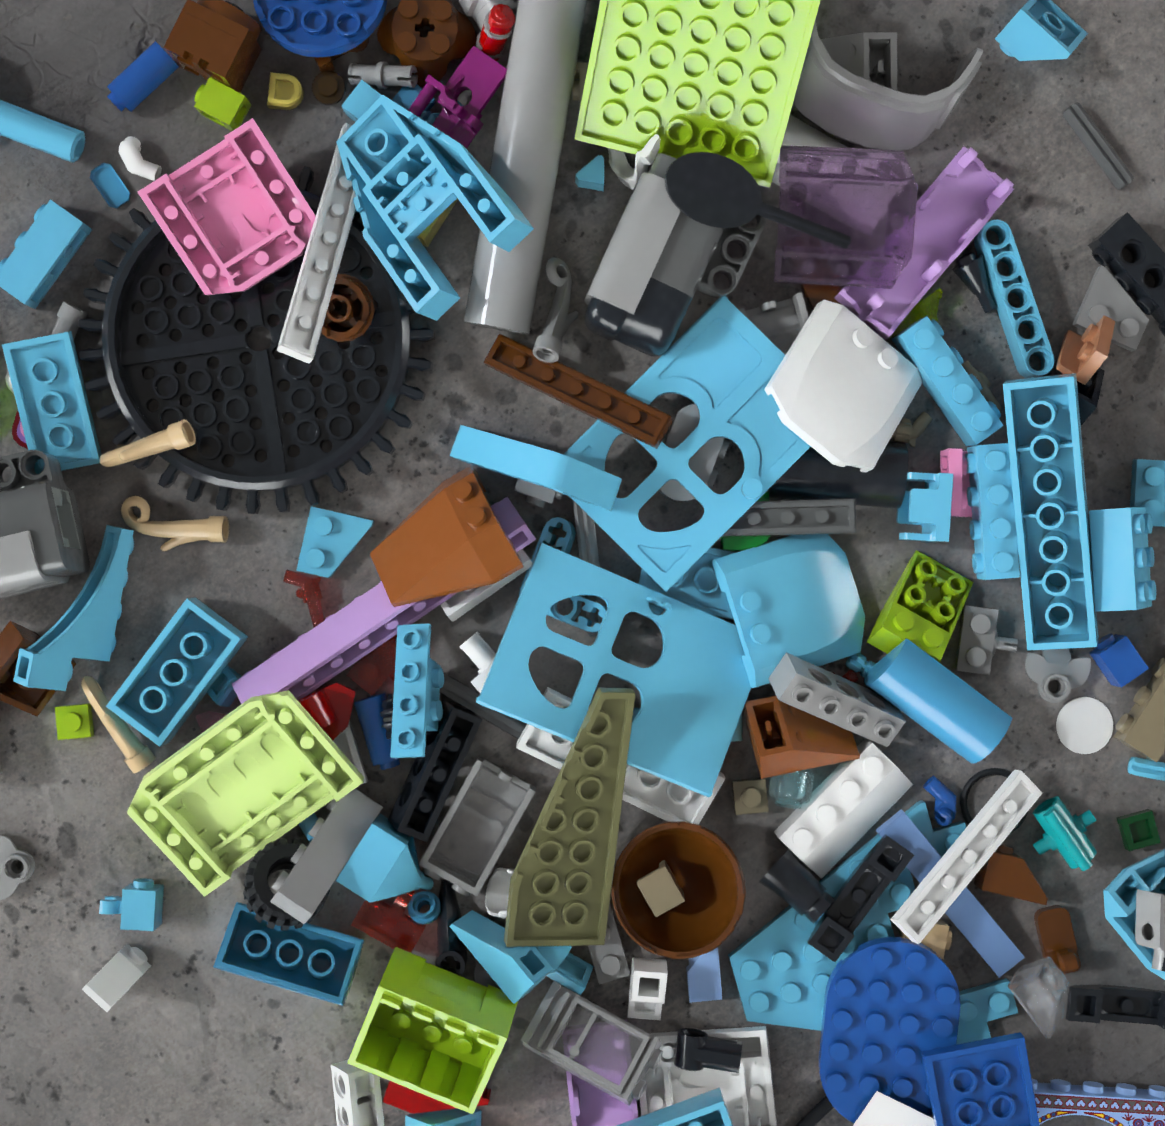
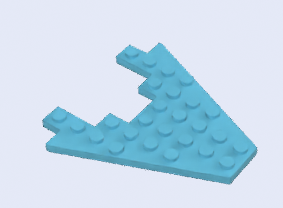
[728,800,1018,1045]

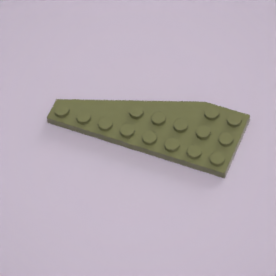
[504,688,635,947]

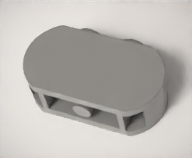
[655,404,730,502]

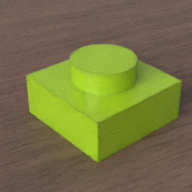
[55,703,94,740]

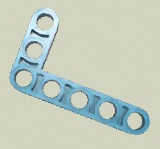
[450,425,622,511]

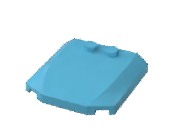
[711,534,865,688]

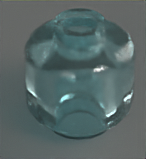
[769,769,814,809]

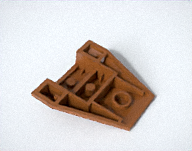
[369,464,524,607]

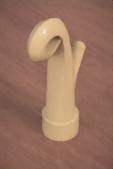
[99,419,196,467]
[121,496,229,551]
[81,676,156,773]

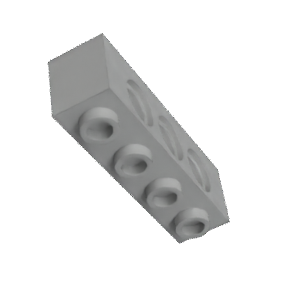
[768,652,906,747]

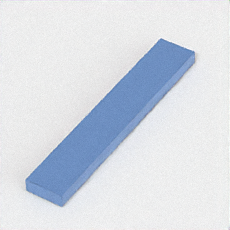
[876,809,1025,978]

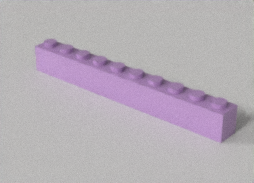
[232,497,536,704]

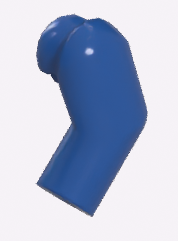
[923,775,957,826]

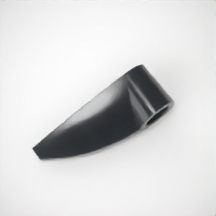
[436,880,467,976]

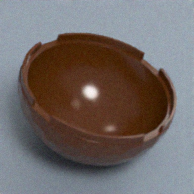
[611,821,746,959]

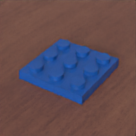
[922,1032,1040,1126]

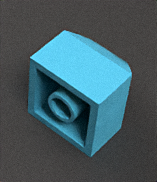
[336,813,434,903]

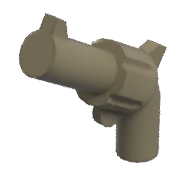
[891,412,933,448]

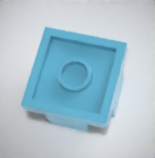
[896,472,953,542]

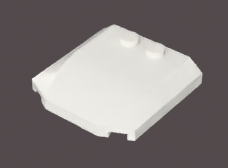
[764,300,922,473]
[640,1026,777,1126]

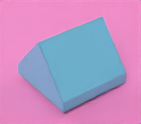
[575,155,604,192]
[207,665,242,707]

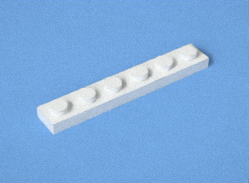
[890,769,1042,944]

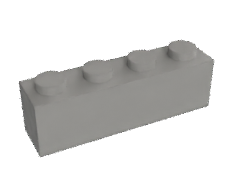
[270,789,383,924]

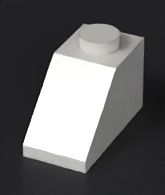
[82,944,152,1012]

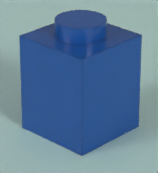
[1089,633,1149,688]

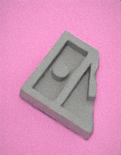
[1072,265,1149,352]

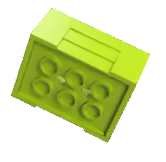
[347,947,518,1114]

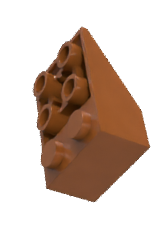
[745,696,860,779]

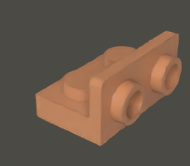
[1056,315,1116,385]

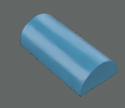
[864,638,1012,764]
[213,902,364,1006]

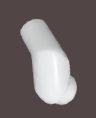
[119,136,162,181]

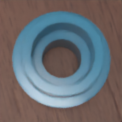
[408,891,441,924]

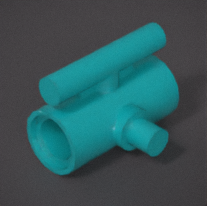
[1032,796,1097,871]

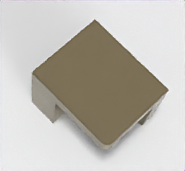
[637,860,685,917]

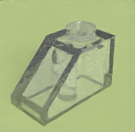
[1008,957,1070,1039]

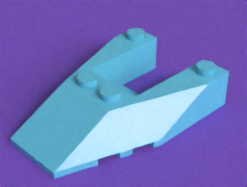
[336,95,534,321]

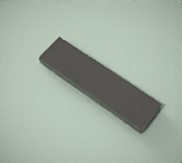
[721,499,856,537]

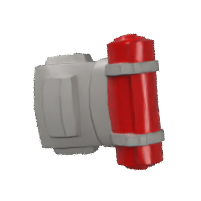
[459,0,518,61]

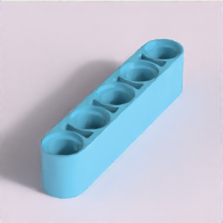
[974,219,1055,378]

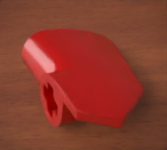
[298,682,356,741]

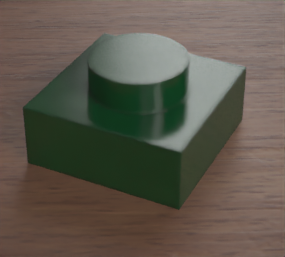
[1116,809,1161,851]

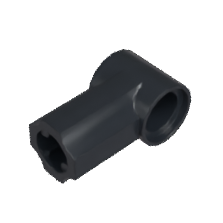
[674,1028,743,1073]

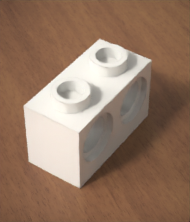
[331,1059,384,1126]

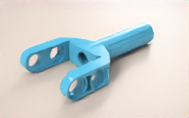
[0,100,85,163]

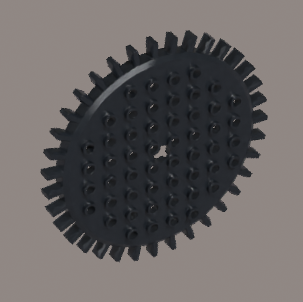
[79,166,435,514]

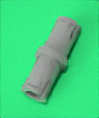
[348,61,418,89]

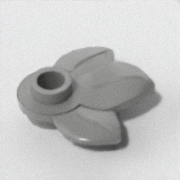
[1025,648,1091,703]
[0,835,35,900]

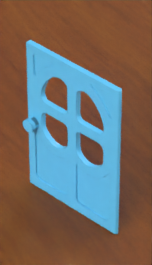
[563,296,811,592]
[476,543,751,797]

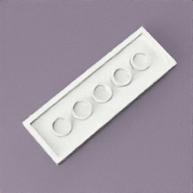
[516,687,725,825]

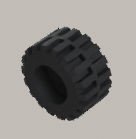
[243,838,330,931]

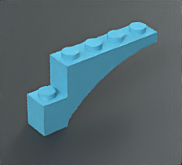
[13,525,134,691]

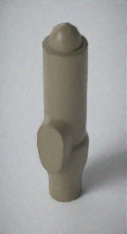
[961,360,1002,414]

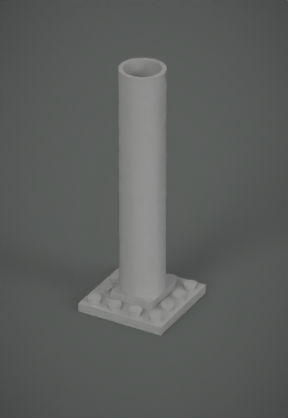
[464,0,588,334]

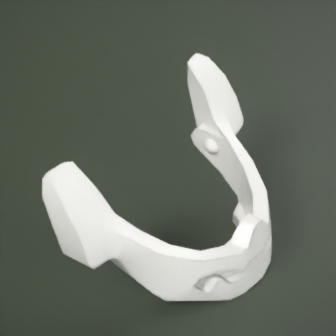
[608,134,661,190]

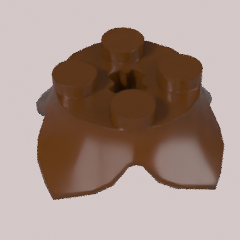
[377,0,477,88]

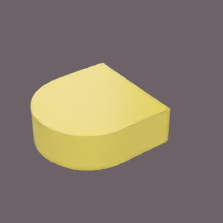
[267,72,304,110]

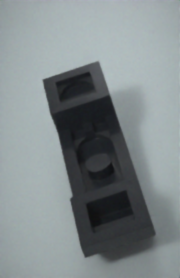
[807,834,914,962]
[1066,985,1165,1029]

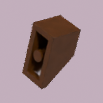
[974,844,1048,905]

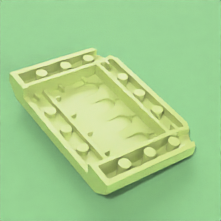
[127,690,364,897]

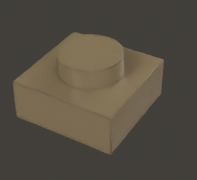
[732,778,769,815]

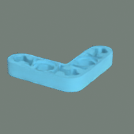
[519,517,607,633]

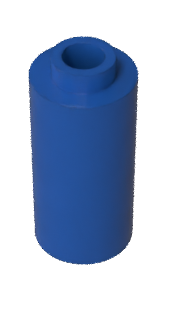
[107,41,179,112]
[354,693,400,770]

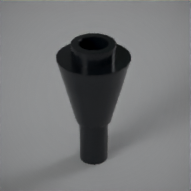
[952,251,997,313]

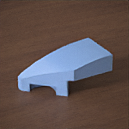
[686,947,722,1003]

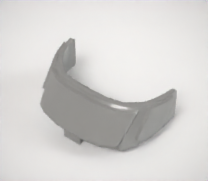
[793,19,983,151]

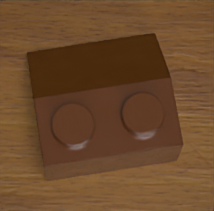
[0,621,76,717]

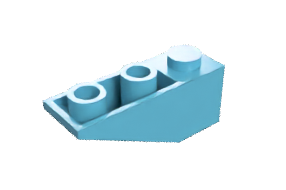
[449,910,553,1004]

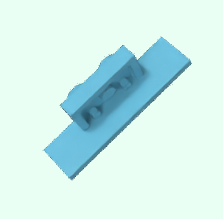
[390,623,444,758]

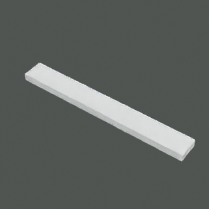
[277,123,356,364]

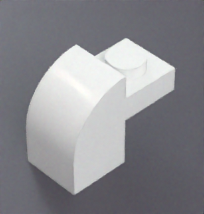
[627,957,668,1020]

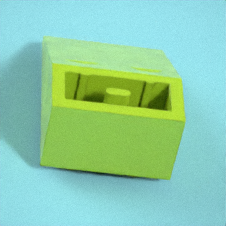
[867,550,974,662]

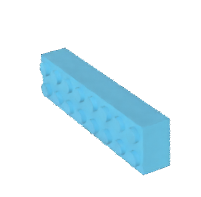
[1003,373,1099,651]

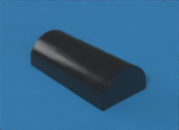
[768,442,908,509]

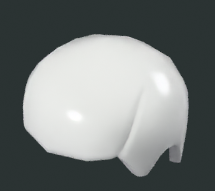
[485,867,515,919]

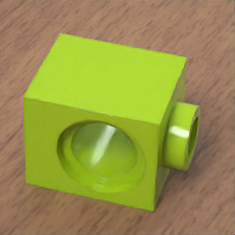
[194,77,251,131]

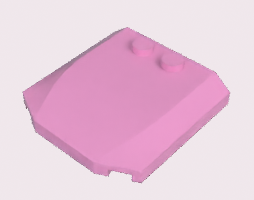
[138,118,316,295]

